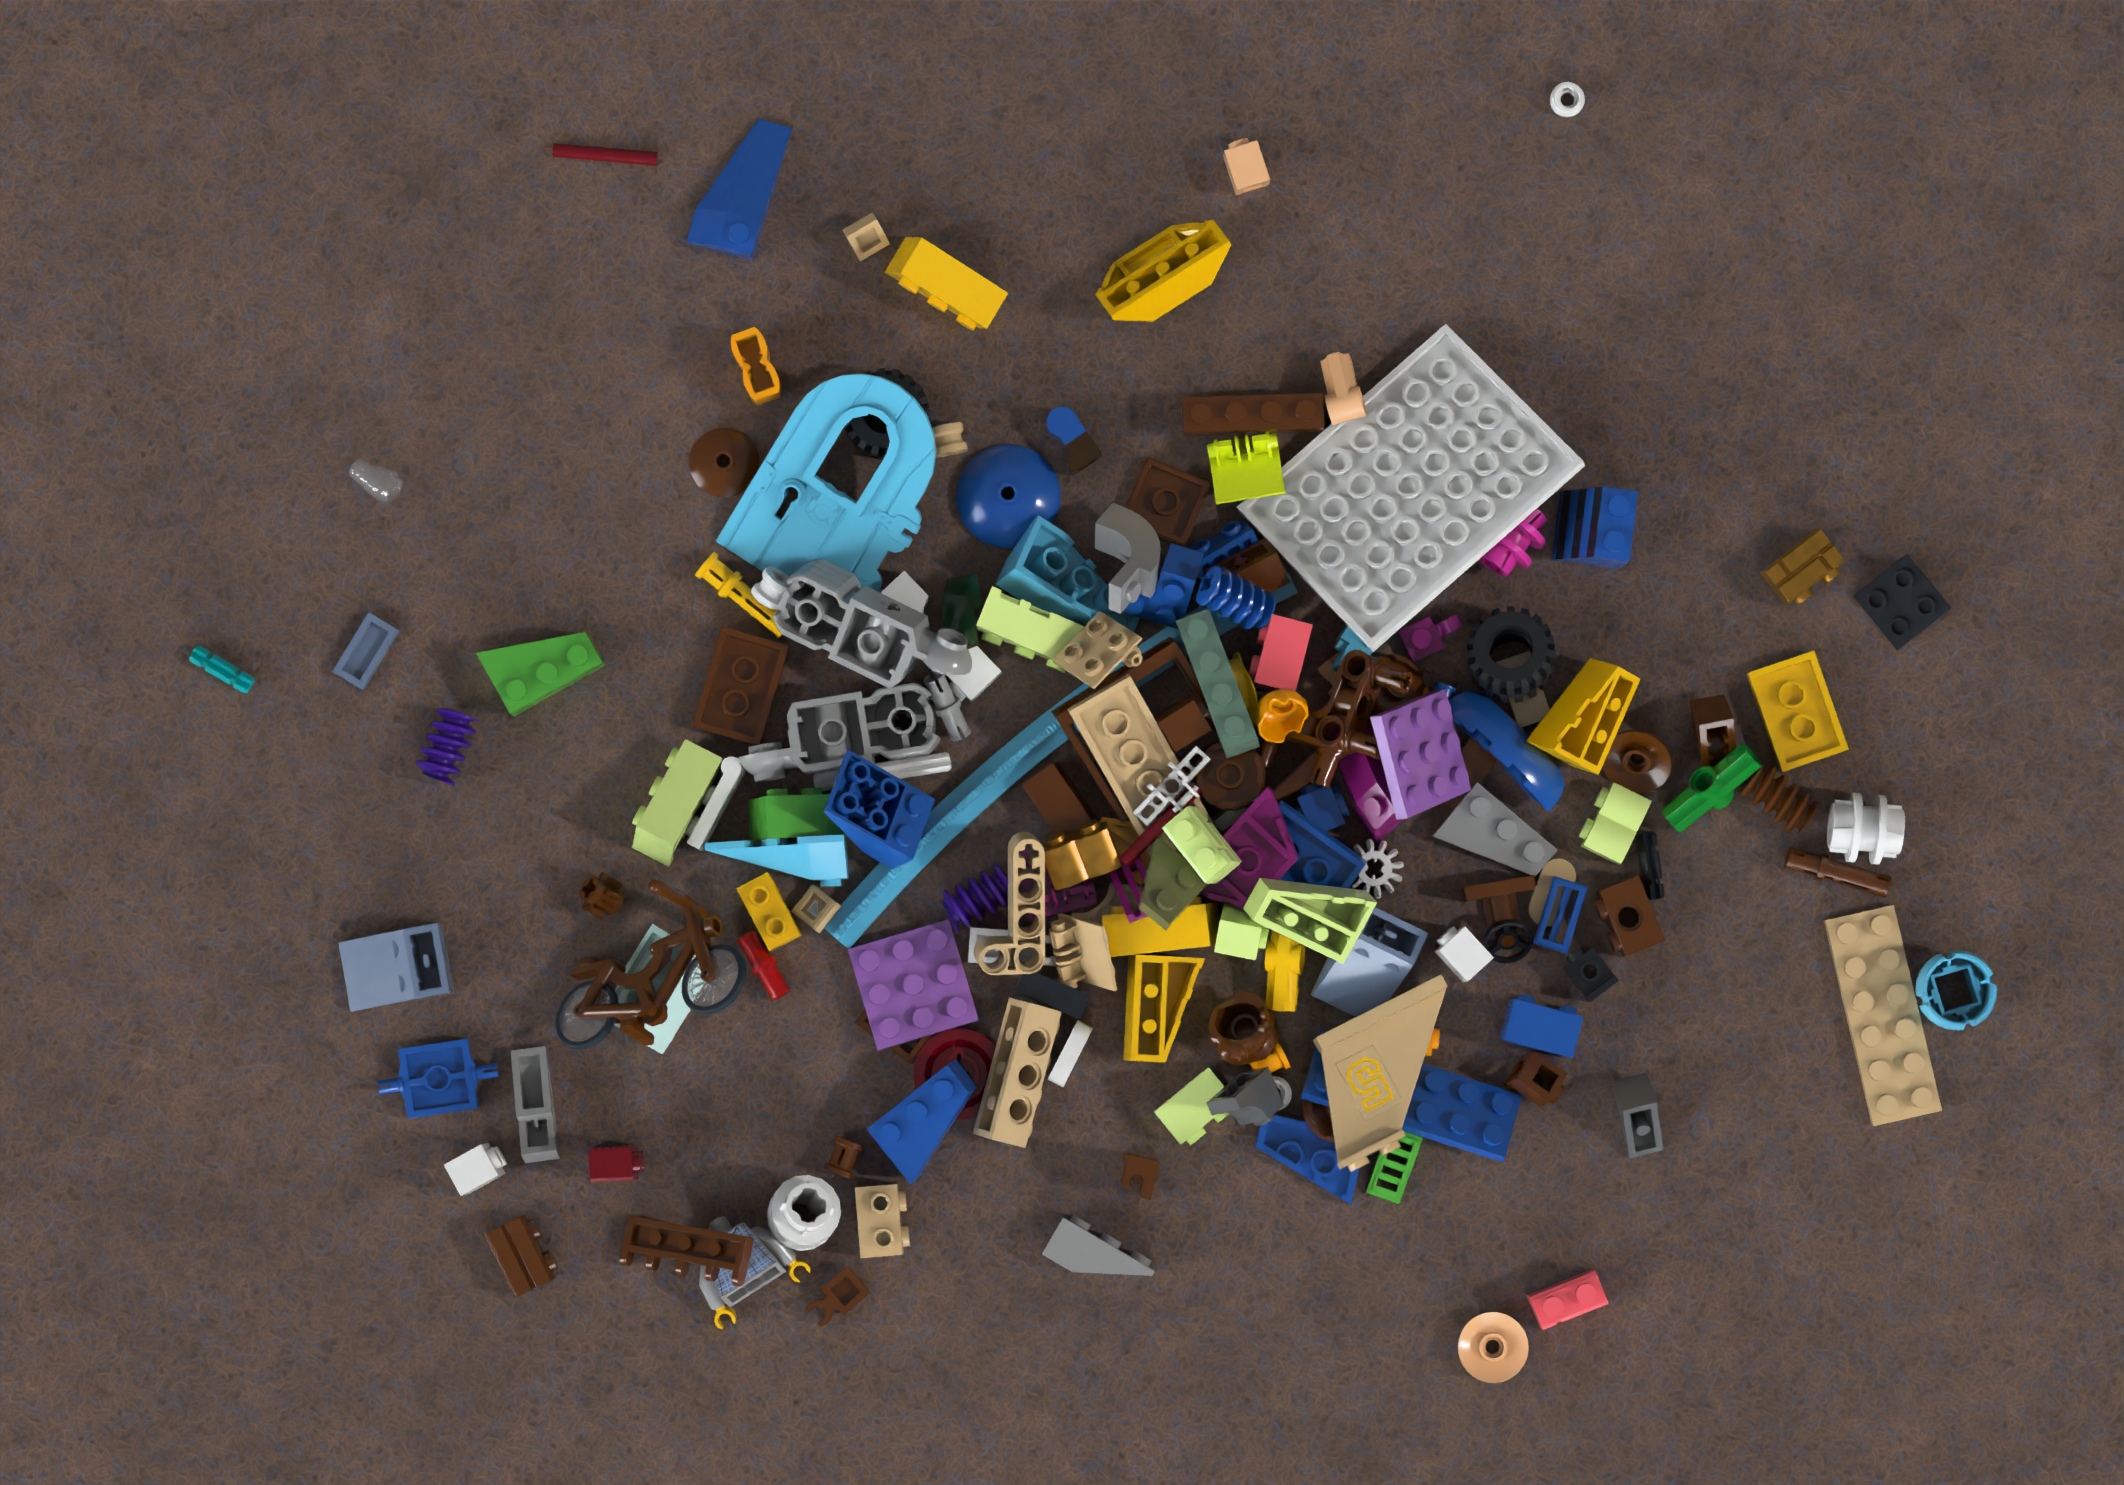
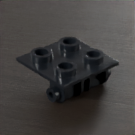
[1853,554,1951,650]

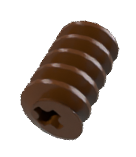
[1740,762,1821,834]

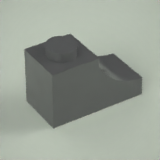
[1207,1067,1284,1126]

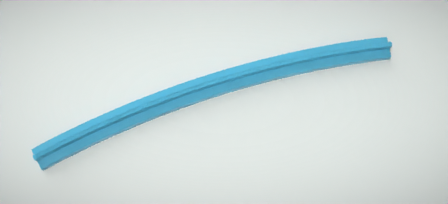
[824,562,1298,949]

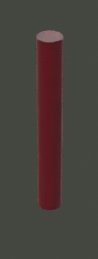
[553,143,658,166]
[1119,782,1202,868]

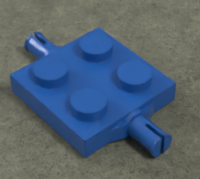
[378,1039,499,1119]

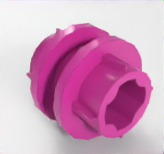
[1478,509,1547,577]

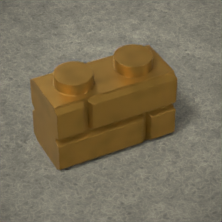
[1760,528,1845,606]

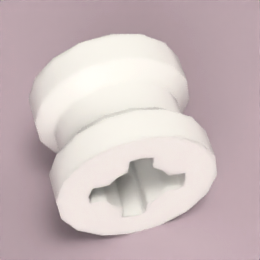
[751,567,792,610]

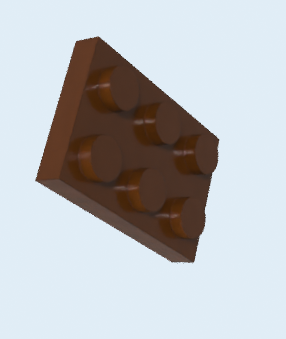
[692,626,790,745]

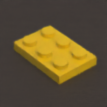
[1746,650,1849,773]

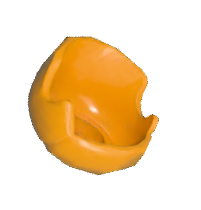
[1255,689,1309,743]

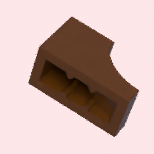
[1690,694,1736,768]

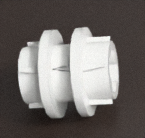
[1827,793,1905,865]
[767,1175,841,1251]

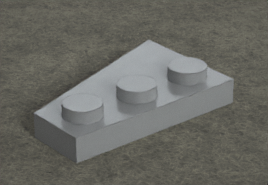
[1431,782,1558,877]

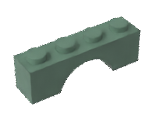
[1176,609,1260,759]

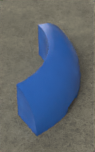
[1449,690,1565,812]

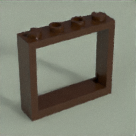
[1051,636,1220,822]

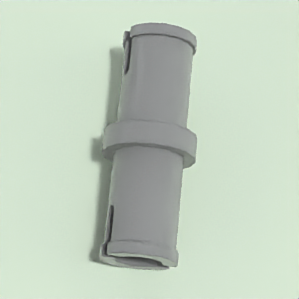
[923,671,971,741]

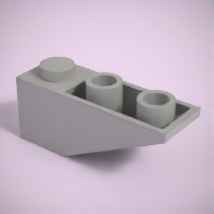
[1042,1215,1155,1276]

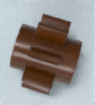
[580,872,624,919]

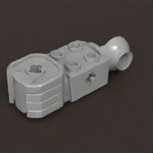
[773,559,972,689]
[737,683,941,782]

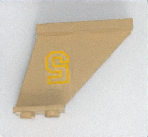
[1313,974,1448,1172]

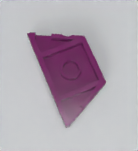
[1200,786,1299,909]

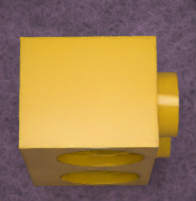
[736,872,802,951]

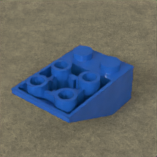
[824,750,935,869]

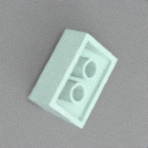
[607,923,707,1054]

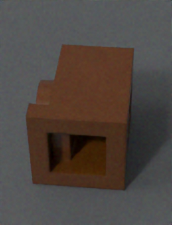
[1504,1050,1568,1107]

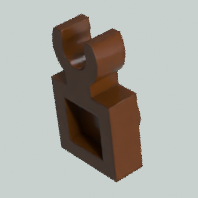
[806,1265,871,1327]

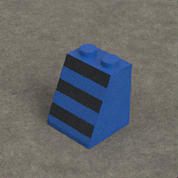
[1552,487,1638,569]

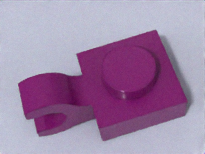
[1398,614,1463,663]

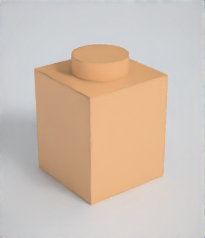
[1223,138,1270,195]

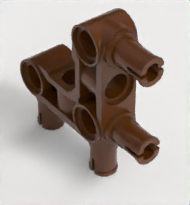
[1256,650,1413,789]

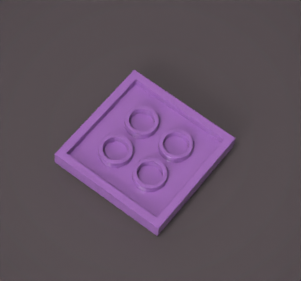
[1370,689,1471,820]
[848,919,979,1051]

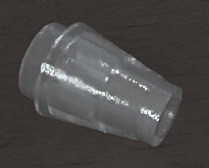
[349,458,403,504]

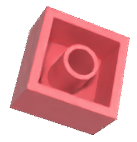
[1248,614,1313,692]

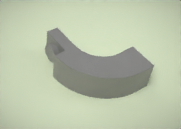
[1095,503,1161,614]

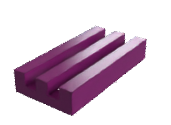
[1109,857,1147,923]

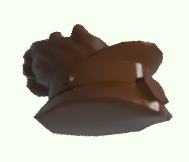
[1208,991,1281,1066]

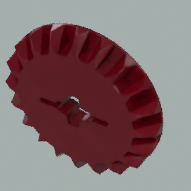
[913,1029,996,1120]

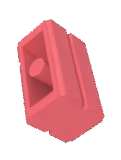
[1526,1269,1609,1330]

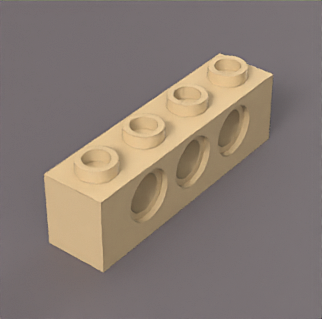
[973,997,1062,1148]

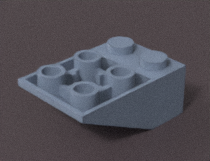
[1310,907,1428,1017]
[338,923,455,1012]

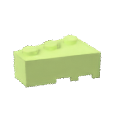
[976,586,1084,673]
[632,739,723,867]
[1243,878,1377,964]

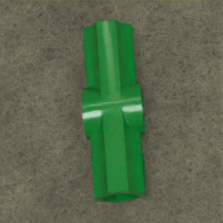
[1661,743,1762,833]

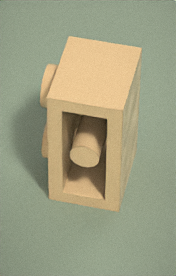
[855,1183,910,1258]

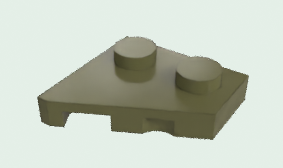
[1139,837,1208,930]

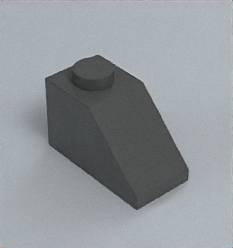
[1612,1073,1663,1158]

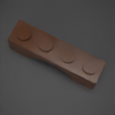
[1182,393,1324,437]

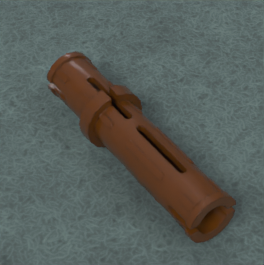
[1784,847,1892,898]

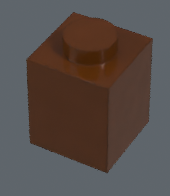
[1153,695,1212,752]

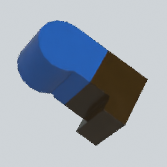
[1047,407,1102,476]

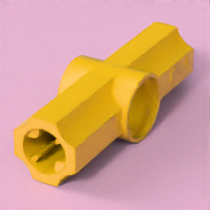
[1265,930,1305,1012]

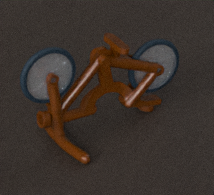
[555,879,747,1050]

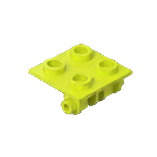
[1207,431,1285,504]

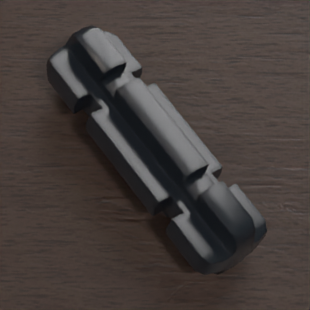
[1637,831,1665,900]

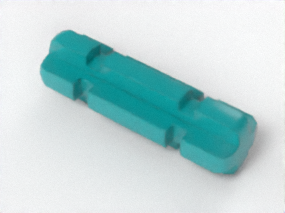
[189,645,255,694]

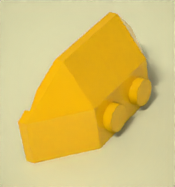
[1095,220,1231,322]

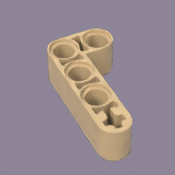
[973,832,1045,975]

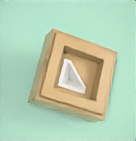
[791,884,841,934]

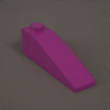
[1321,702,1404,844]

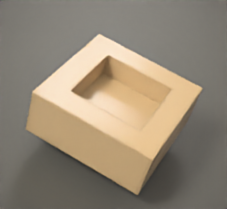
[842,213,890,262]

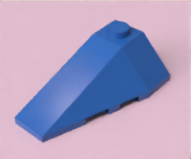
[686,119,792,261]

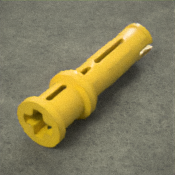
[695,552,782,638]

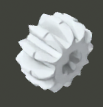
[1350,839,1404,899]

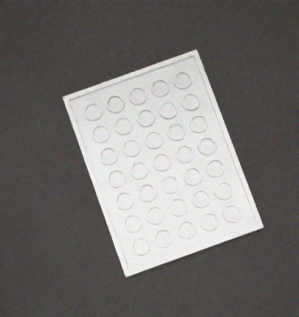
[1237,324,1585,652]

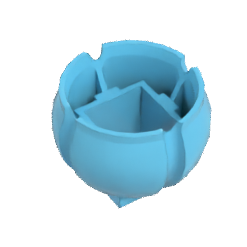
[1915,950,1998,1030]

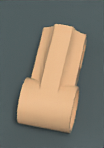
[1320,352,1367,425]

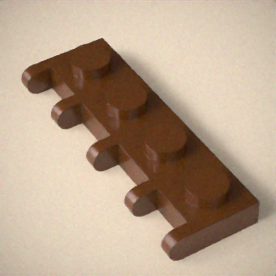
[619,1215,754,1287]

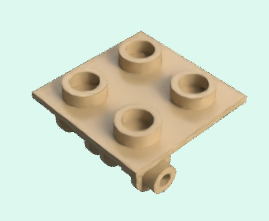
[1052,611,1143,689]
[1049,913,1117,991]

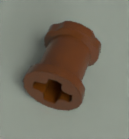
[823,1135,865,1179]

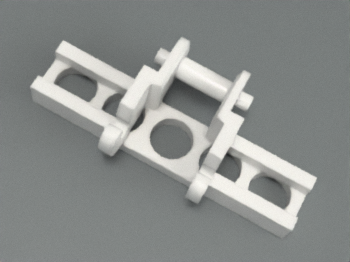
[1133,746,1211,826]

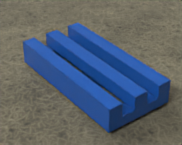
[1533,876,1588,954]

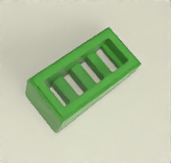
[1366,1131,1423,1204]

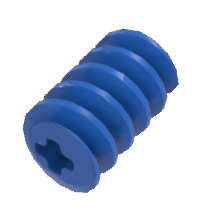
[1196,565,1276,630]

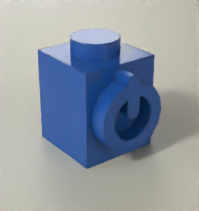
[1293,784,1350,832]

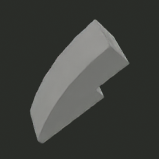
[511,1046,560,1163]

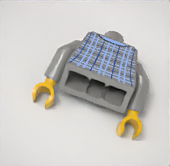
[699,1216,810,1329]

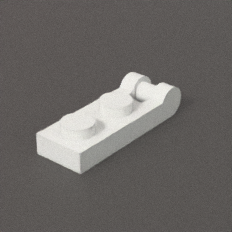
[686,756,745,851]

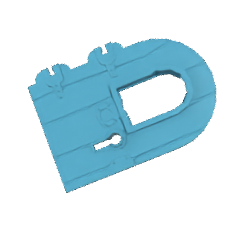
[716,373,936,593]

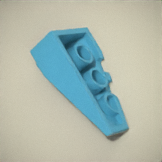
[996,515,1140,632]
[705,834,849,887]

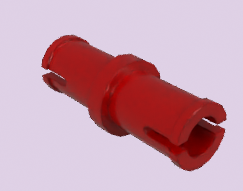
[737,930,791,1001]

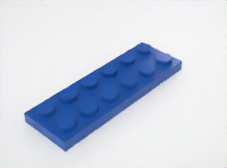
[1301,1031,1522,1162]

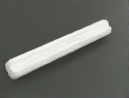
[813,752,952,792]

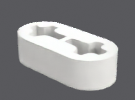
[1047,1020,1093,1087]

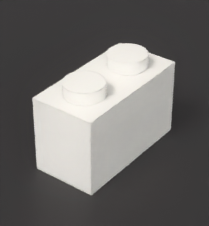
[1434,926,1494,983]
[444,1143,507,1196]

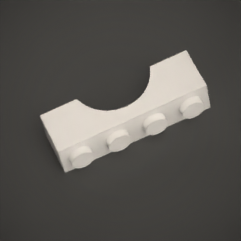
[881,571,1002,702]

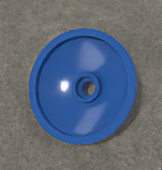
[956,444,1061,549]

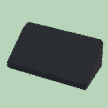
[1016,972,1090,1019]

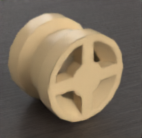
[932,422,968,458]

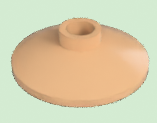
[1458,1312,1529,1383]

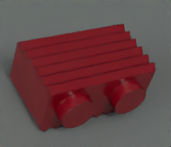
[589,1144,645,1183]

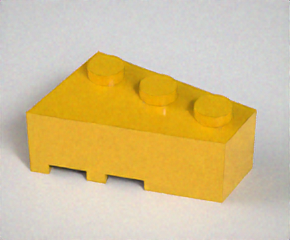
[884,237,1008,331]
[1526,658,1640,775]
[1102,897,1219,957]
[1123,955,1205,1063]

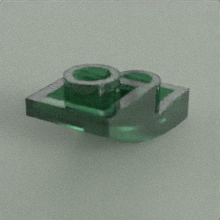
[942,573,983,646]

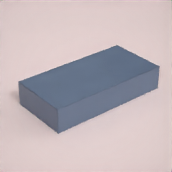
[332,612,399,690]

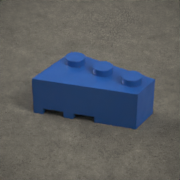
[867,1059,977,1185]

